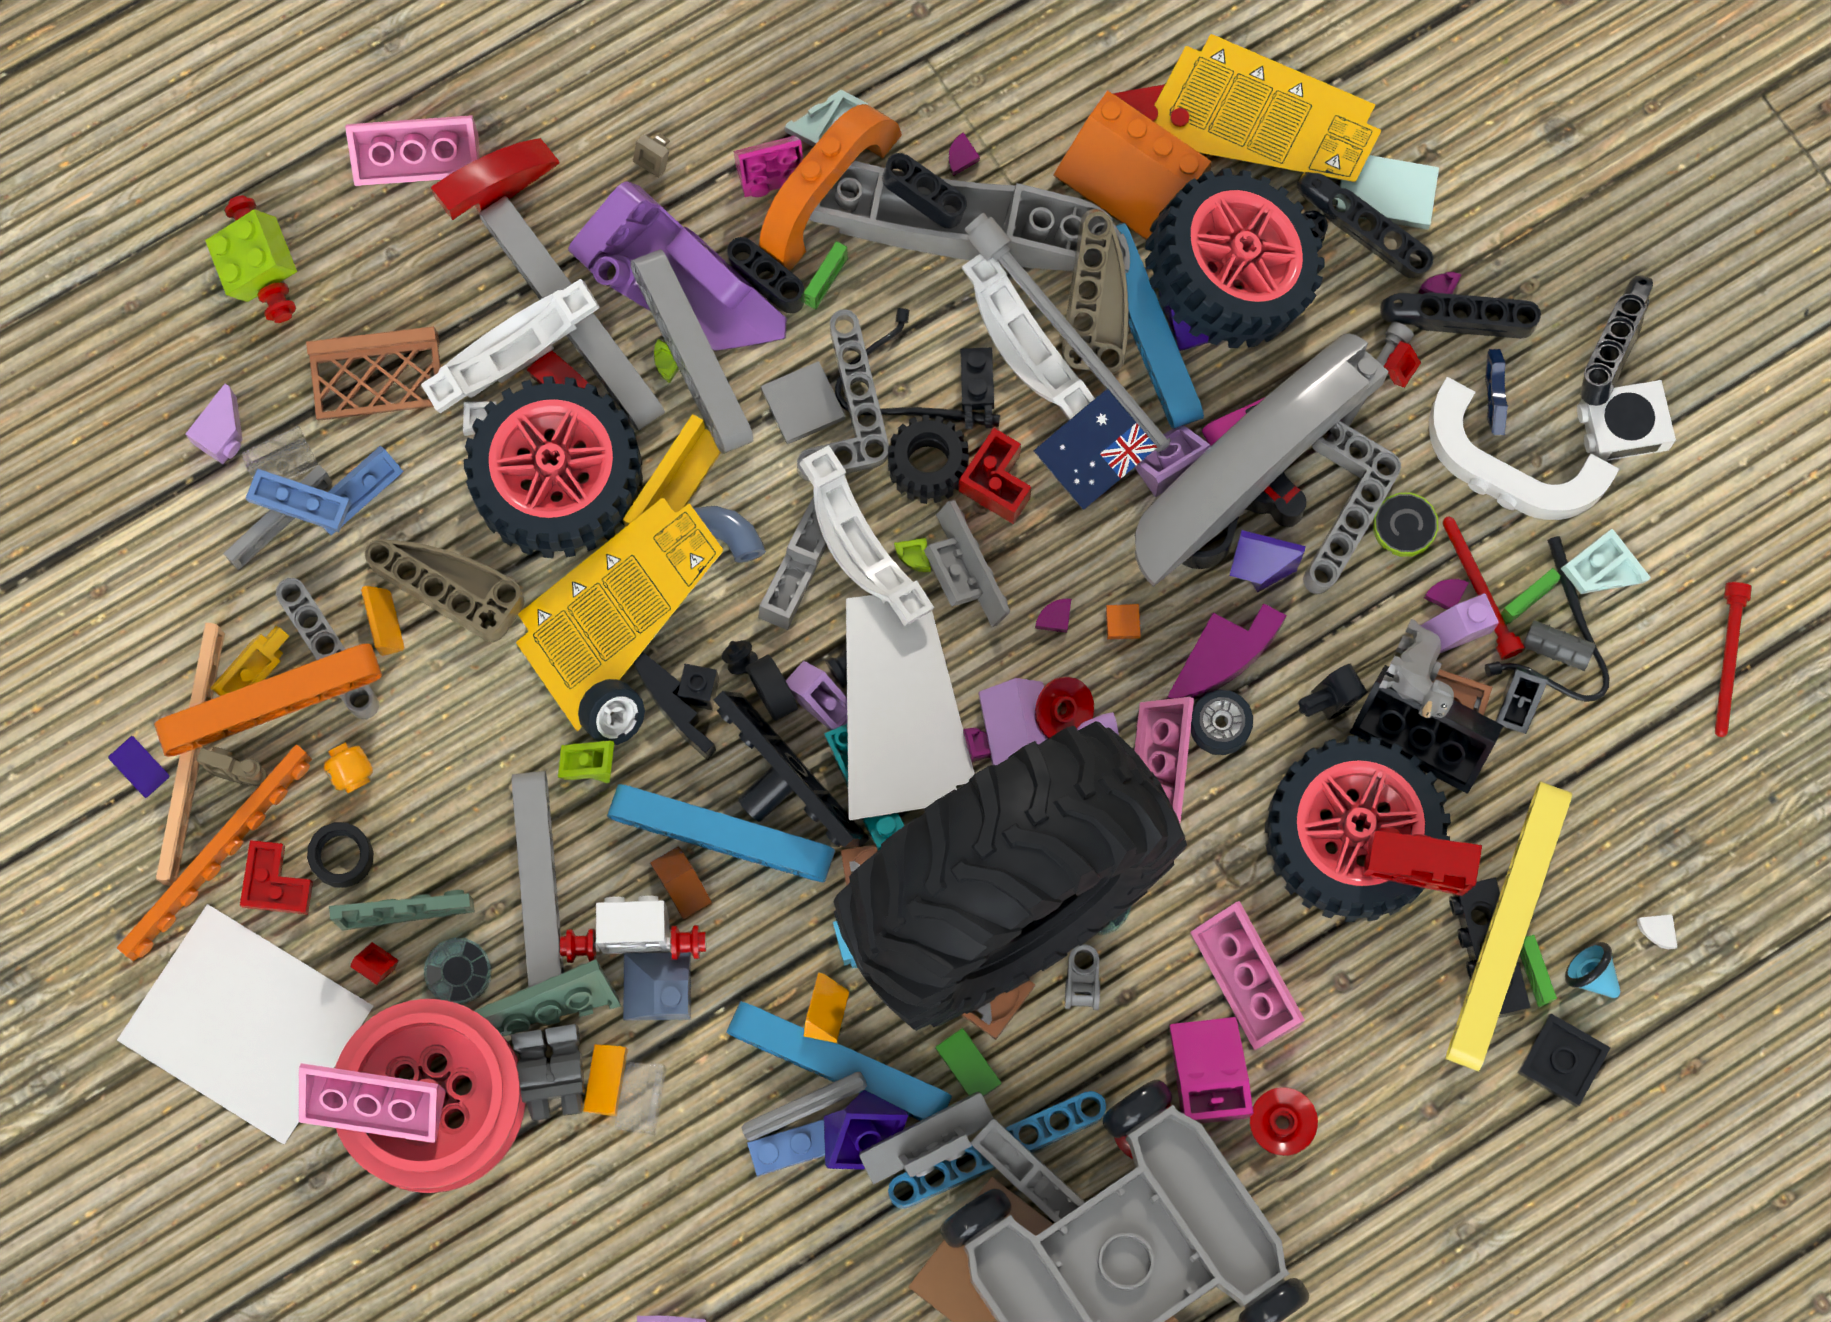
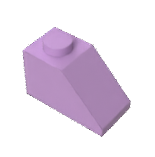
[186,384,242,464]
[1420,594,1499,654]
[786,661,847,730]

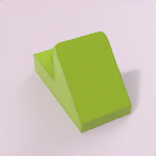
[558,741,614,783]

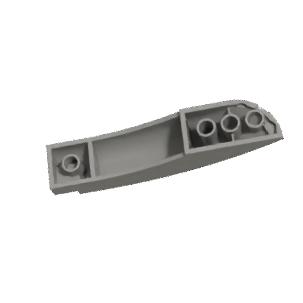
[809,161,1130,273]
[1135,333,1389,587]

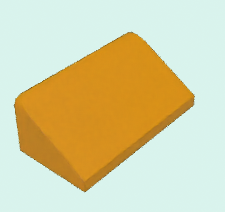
[361,586,405,656]
[803,972,850,1043]
[583,1044,628,1117]

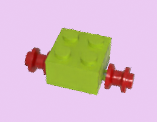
[205,195,297,323]

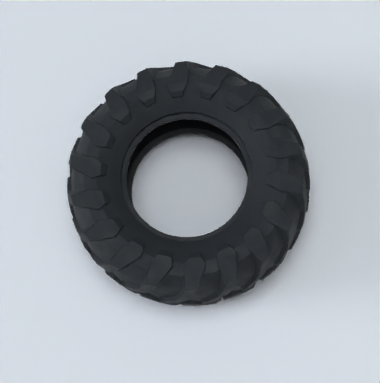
[833,721,1187,1031]

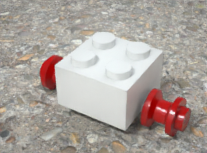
[560,896,707,963]

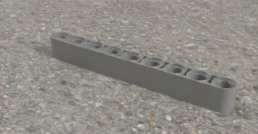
[479,196,665,431]

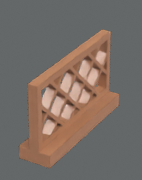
[306,326,441,421]

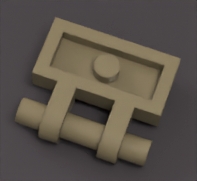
[197,747,268,787]

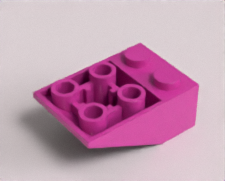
[733,136,803,197]
[1169,1017,1254,1124]

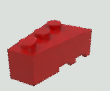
[1363,827,1482,896]

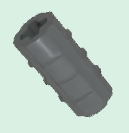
[1523,620,1596,671]

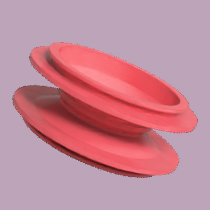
[335,999,526,1193]

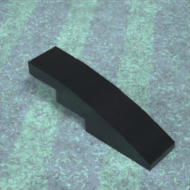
[633,652,716,761]

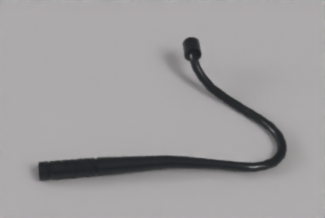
[835,308,1001,427]
[1485,536,1610,702]

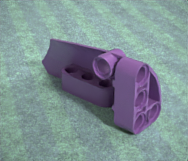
[568,181,787,351]

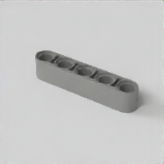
[276,578,379,719]

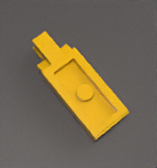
[210,626,289,696]

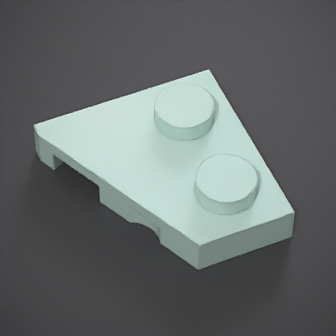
[785,90,868,147]
[1561,529,1651,594]

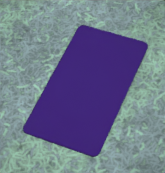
[108,736,170,798]

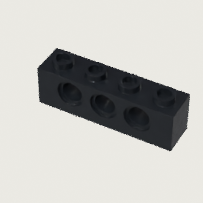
[1449,877,1531,1018]

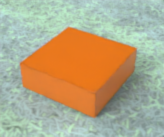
[1106,604,1141,640]

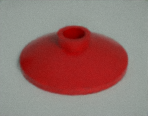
[1035,677,1094,738]
[1249,1087,1318,1156]

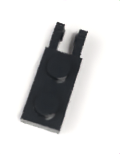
[960,347,994,429]

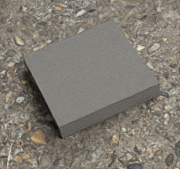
[761,361,845,445]

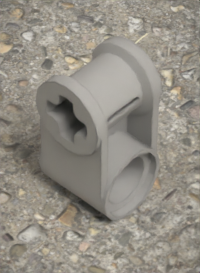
[1065,944,1100,1011]

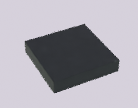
[1517,1014,1611,1107]

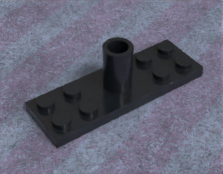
[713,691,870,848]

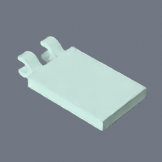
[1332,155,1439,230]

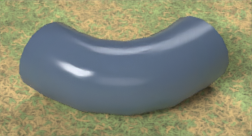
[693,506,766,563]

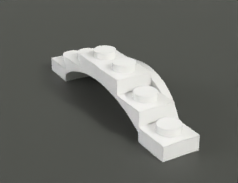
[962,254,1095,420]
[421,279,600,413]
[800,445,934,627]

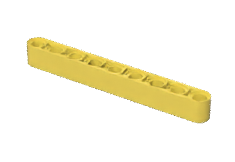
[1445,781,1572,1071]

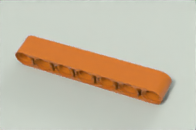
[154,643,382,757]

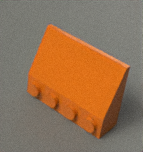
[1053,90,1211,240]

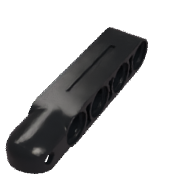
[1297,172,1433,278]
[1580,275,1653,406]
[1380,292,1541,339]

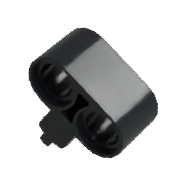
[1298,663,1368,720]

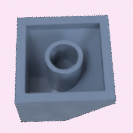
[623,952,691,1021]

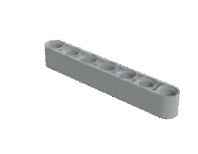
[630,249,753,454]
[512,771,564,987]

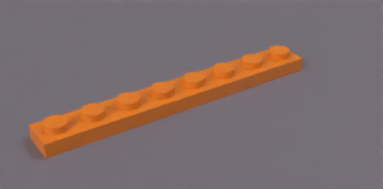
[116,744,312,961]

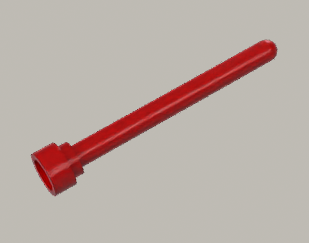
[1442,516,1525,660]
[1715,582,1752,737]

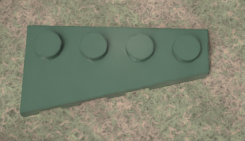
[329,890,475,931]
[475,959,621,1037]

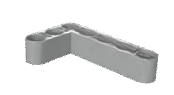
[797,309,889,482]
[1303,421,1401,594]

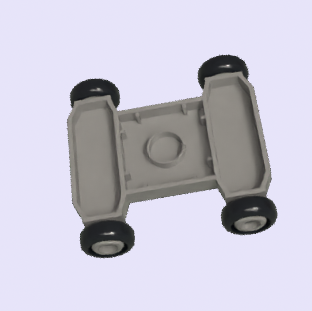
[940,1080,1309,1322]

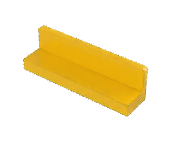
[623,414,721,527]

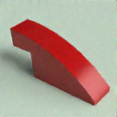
[431,138,560,220]

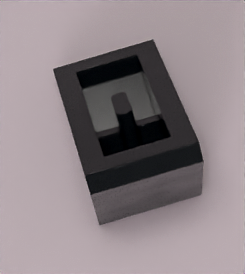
[1495,667,1549,734]

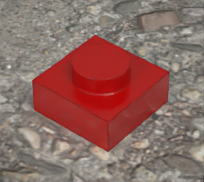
[1384,341,1421,388]
[350,942,399,985]

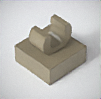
[633,134,670,178]

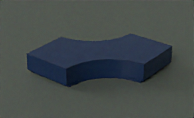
[1485,349,1508,435]

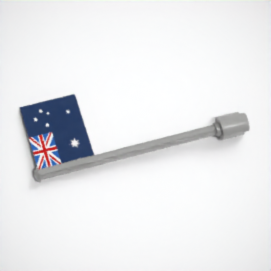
[964,213,1171,510]

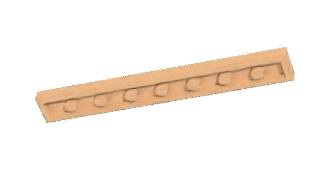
[156,623,225,886]

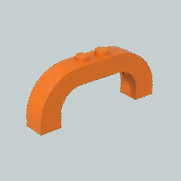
[759,104,902,271]

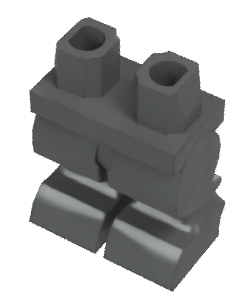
[510,1024,586,1121]

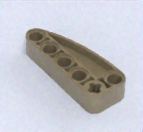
[1062,209,1128,373]
[365,539,524,642]

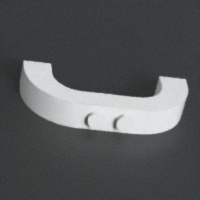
[1429,377,1619,520]

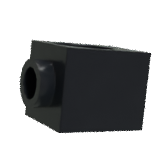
[678,664,719,711]

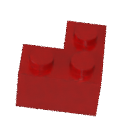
[959,428,1032,524]

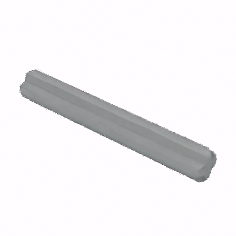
[742,1072,867,1141]

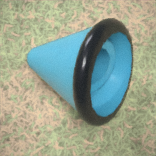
[1565,942,1621,998]

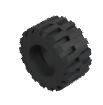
[888,415,969,504]

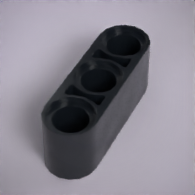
[882,153,967,229]
[727,237,805,313]

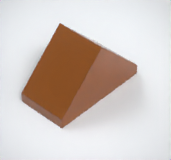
[650,846,712,920]

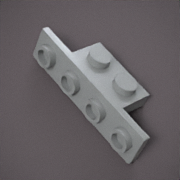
[924,500,1010,627]
[859,1092,993,1185]

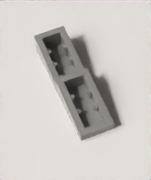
[758,497,827,630]
[970,1118,1085,1223]

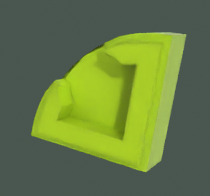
[654,339,679,383]
[894,538,931,572]

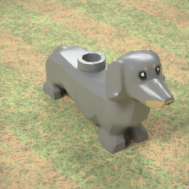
[1379,619,1454,718]

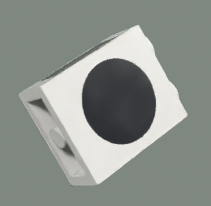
[1577,380,1676,461]

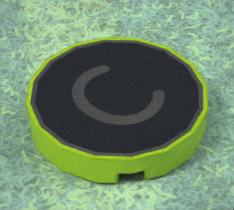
[1373,493,1438,557]

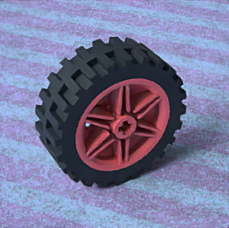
[1145,168,1325,348]
[464,376,643,558]
[1265,736,1451,922]

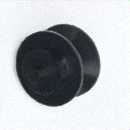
[722,640,758,675]

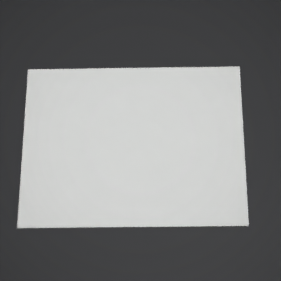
[117,904,374,1144]

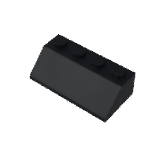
[1349,665,1504,794]

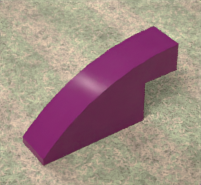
[1167,603,1287,700]

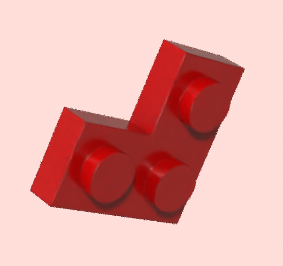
[240,840,313,915]

